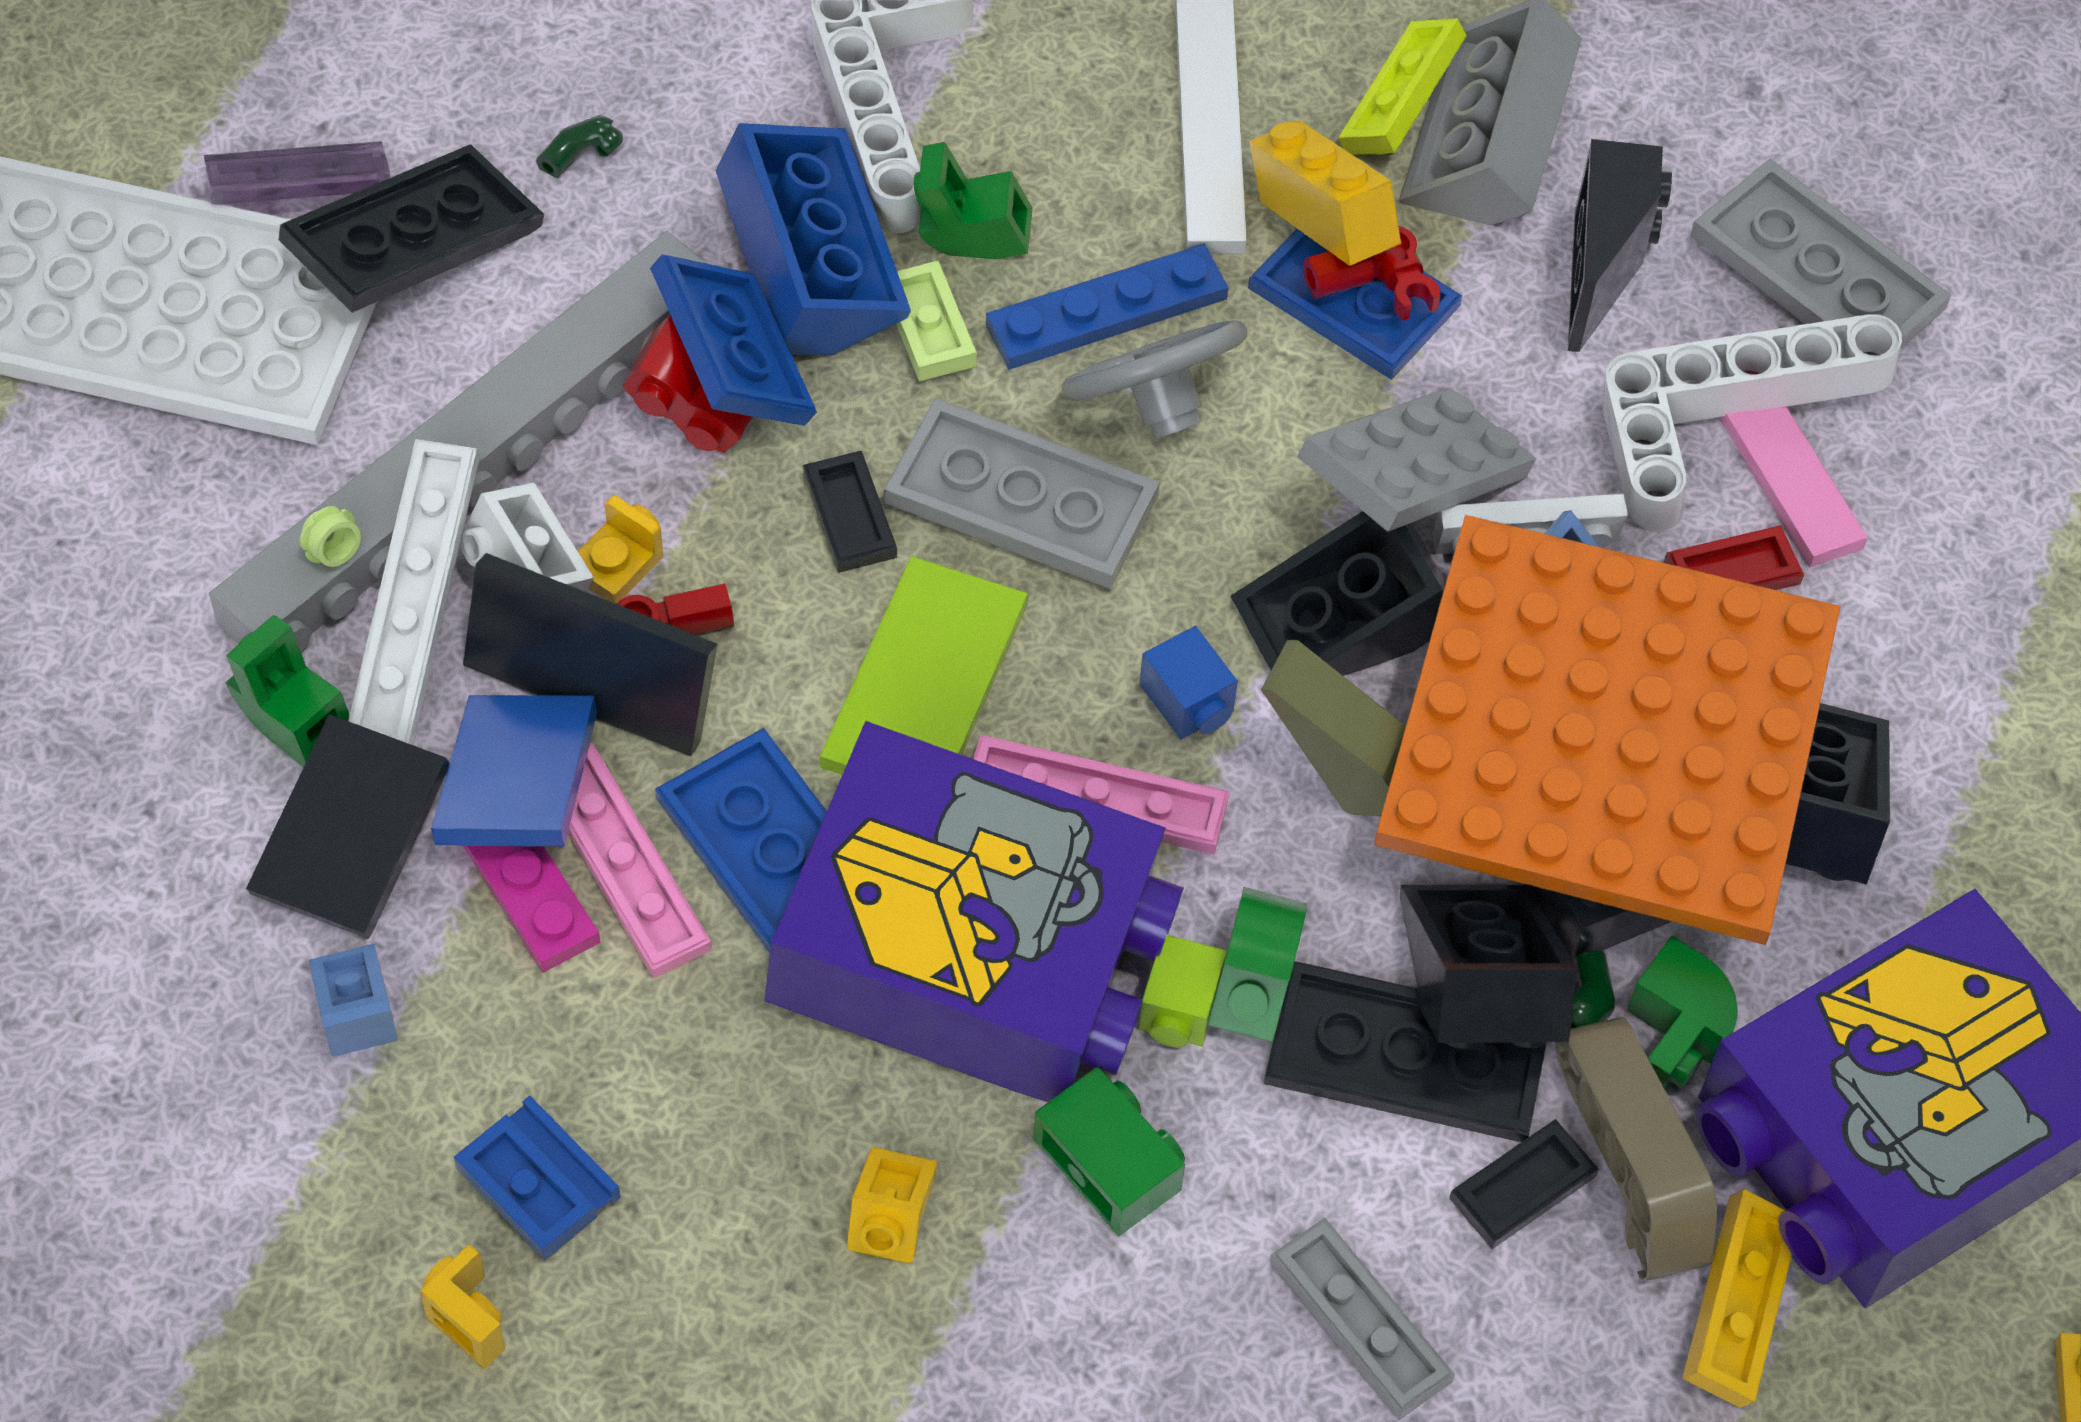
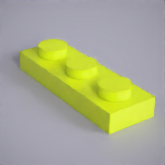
[1338,18,1467,155]

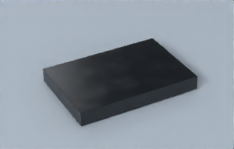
[246,714,450,939]

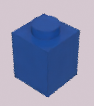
[1139,625,1238,740]

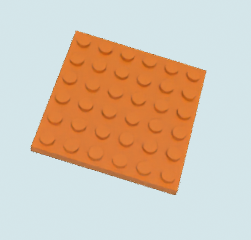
[1374,515,1841,945]

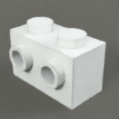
[460,482,594,592]

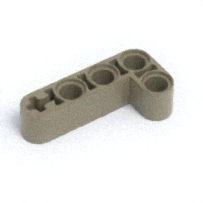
[1555,1017,1717,1282]

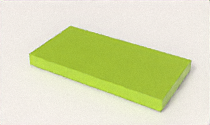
[820,556,1028,774]

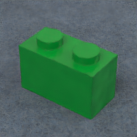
[1033,1067,1185,1237]

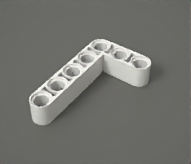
[811,0,973,234]
[1603,314,1902,532]

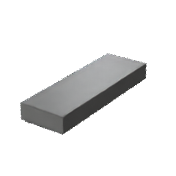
[1270,1218,1455,1420]

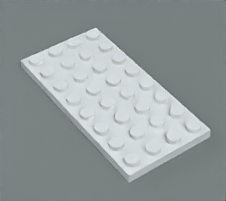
[0,156,377,445]

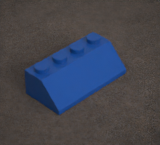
[715,123,911,355]

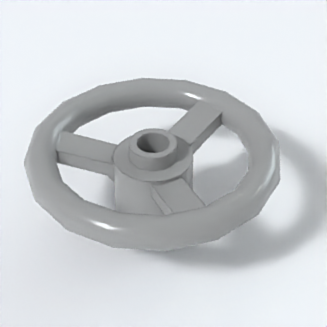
[1062,320,1247,438]

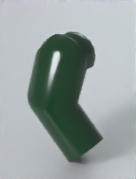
[536,115,623,178]
[1571,950,1615,1029]

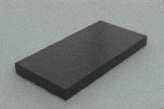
[278,144,544,313]
[463,553,718,756]
[1264,961,1547,1142]

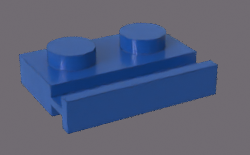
[454,1096,621,1261]

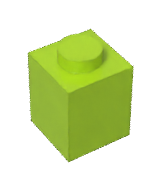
[1139,935,1227,1047]

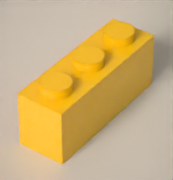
[1250,120,1401,266]

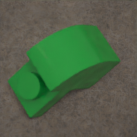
[913,142,1033,259]
[225,615,350,767]
[1208,887,1307,1042]
[1627,936,1738,1092]

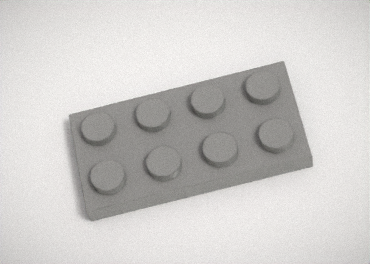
[1690,159,1951,356]
[1297,388,1536,531]
[884,398,1160,589]

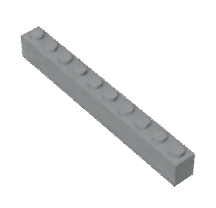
[209,231,708,651]

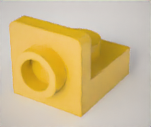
[577,495,664,604]
[847,1147,938,1263]
[420,1245,505,1369]

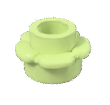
[300,506,361,567]

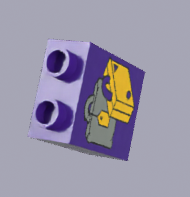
[764,721,1184,1102]
[1695,888,2081,1309]

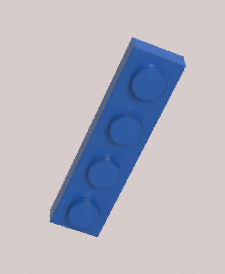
[986,243,1229,370]

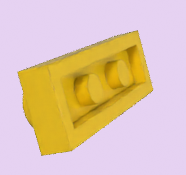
[1682,1189,1792,1408]

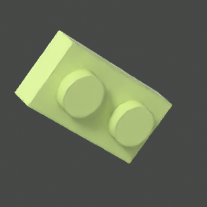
[896,261,977,382]

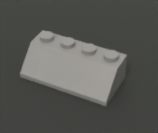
[1399,0,1582,226]

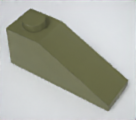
[1261,640,1406,816]

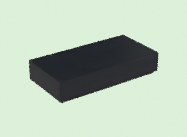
[803,450,897,573]
[1449,1119,1599,1249]

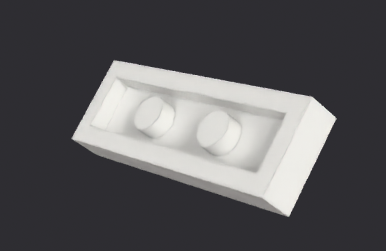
[1432,493,1628,555]

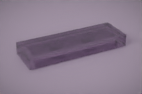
[204,141,390,205]

